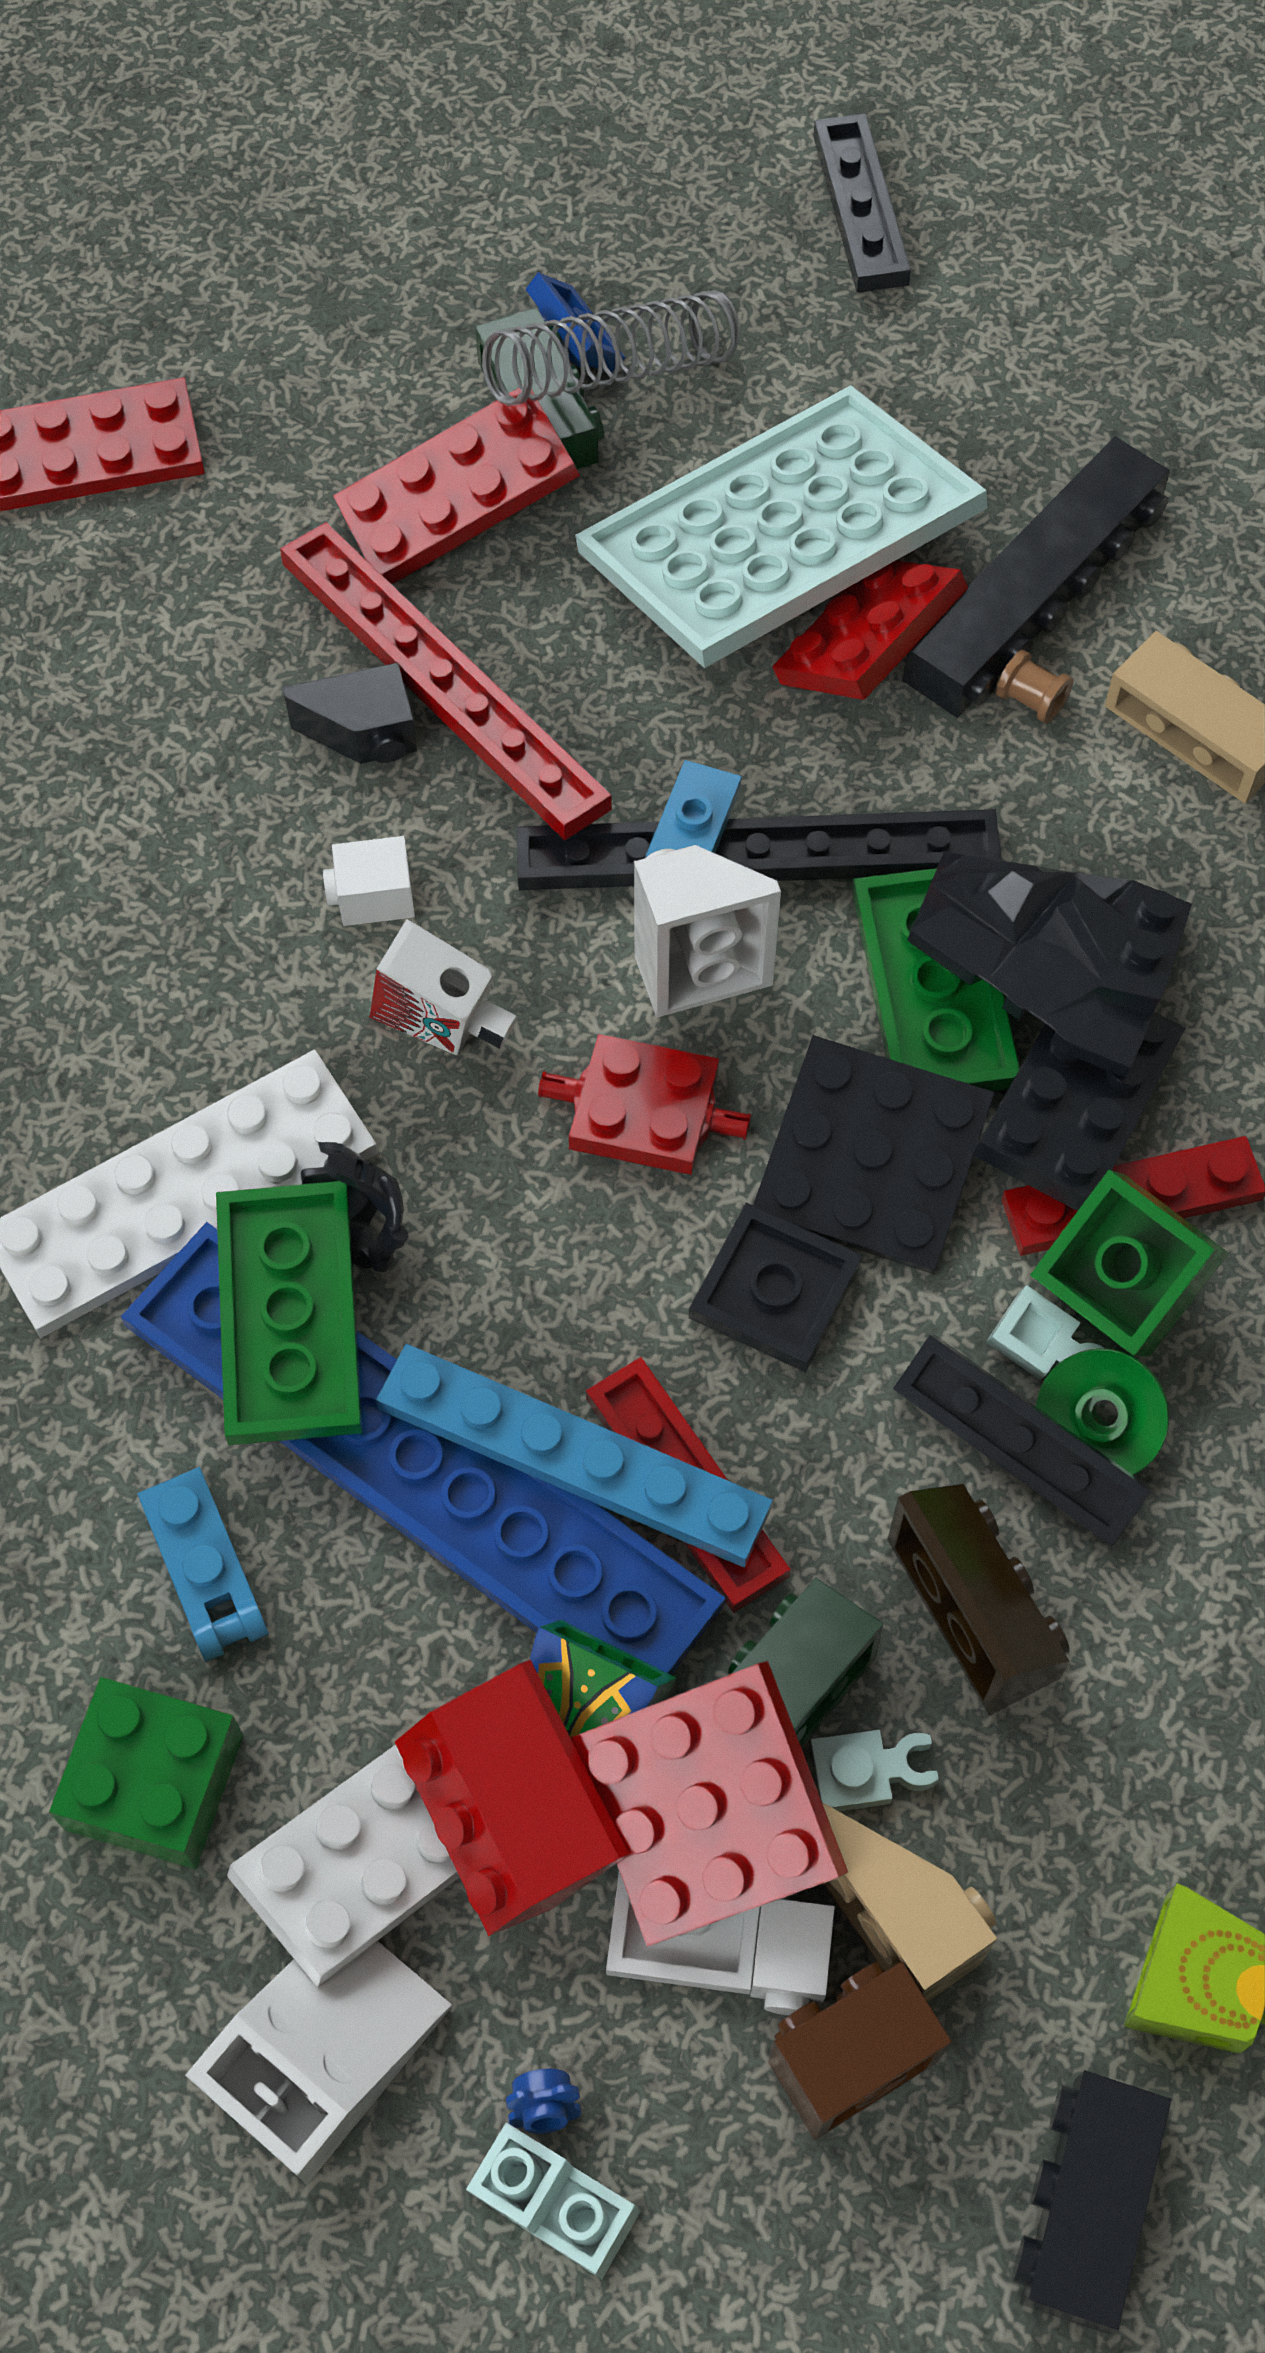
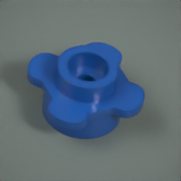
[506,2069,581,2134]

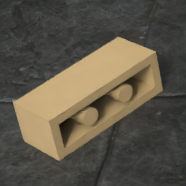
[1105,631,1265,804]

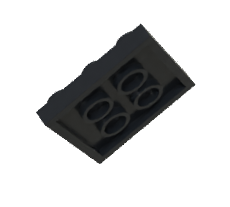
[753,1035,995,1274]

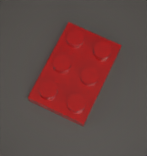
[772,561,968,700]

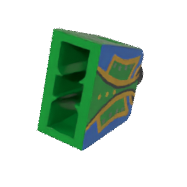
[530,1620,676,1740]

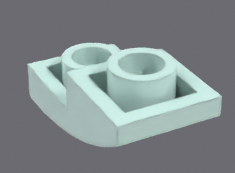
[466,2123,641,2280]

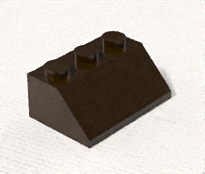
[887,1484,1070,1716]

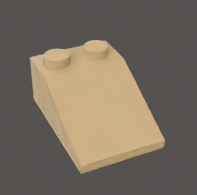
[822,1802,997,2002]

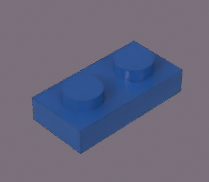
[525,272,626,372]

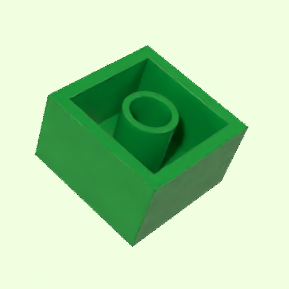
[1030,1170,1229,1357]
[49,1677,244,1869]

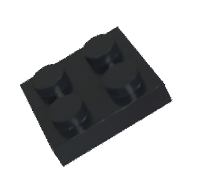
[689,1203,863,1373]

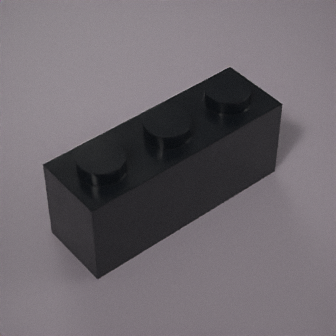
[1012,2070,1172,2334]

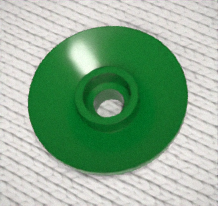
[1036,1348,1169,1475]

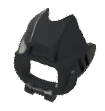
[301,1142,409,1272]

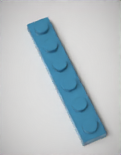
[376,1344,773,1568]

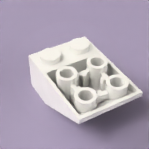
[185,1941,452,2185]

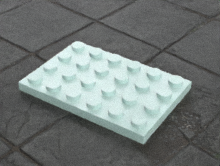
[575,385,988,668]

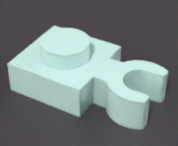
[986,1285,1104,1380]
[810,1730,939,1811]

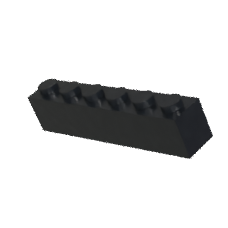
[902,436,1170,718]

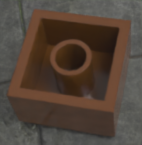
[768,1961,952,2141]

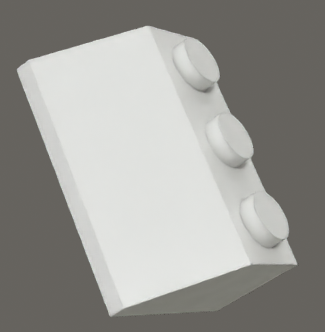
[634,845,781,1018]

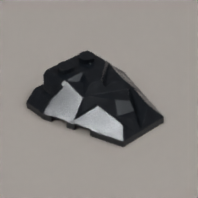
[907,851,1192,1078]

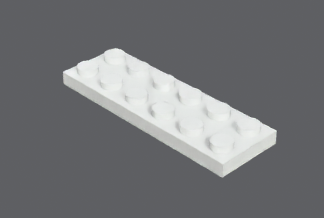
[0,1049,378,1339]

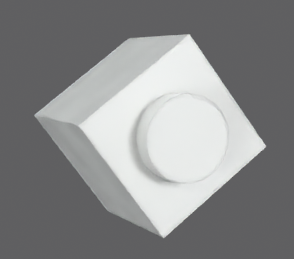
[323,836,415,926]
[750,1899,835,2015]

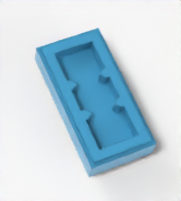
[645,760,742,858]

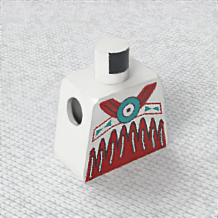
[369,919,517,1055]

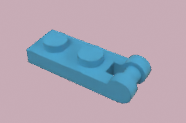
[137,1467,269,1662]

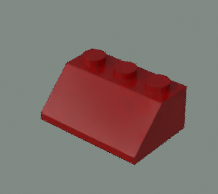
[395,1660,629,1936]

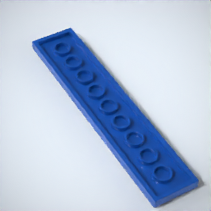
[121,1221,726,1675]

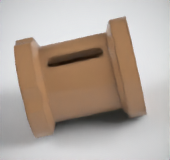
[996,649,1074,724]

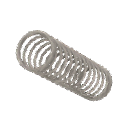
[482,290,740,406]

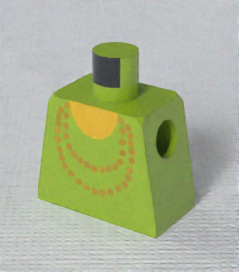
[1124,1883,1265,2053]

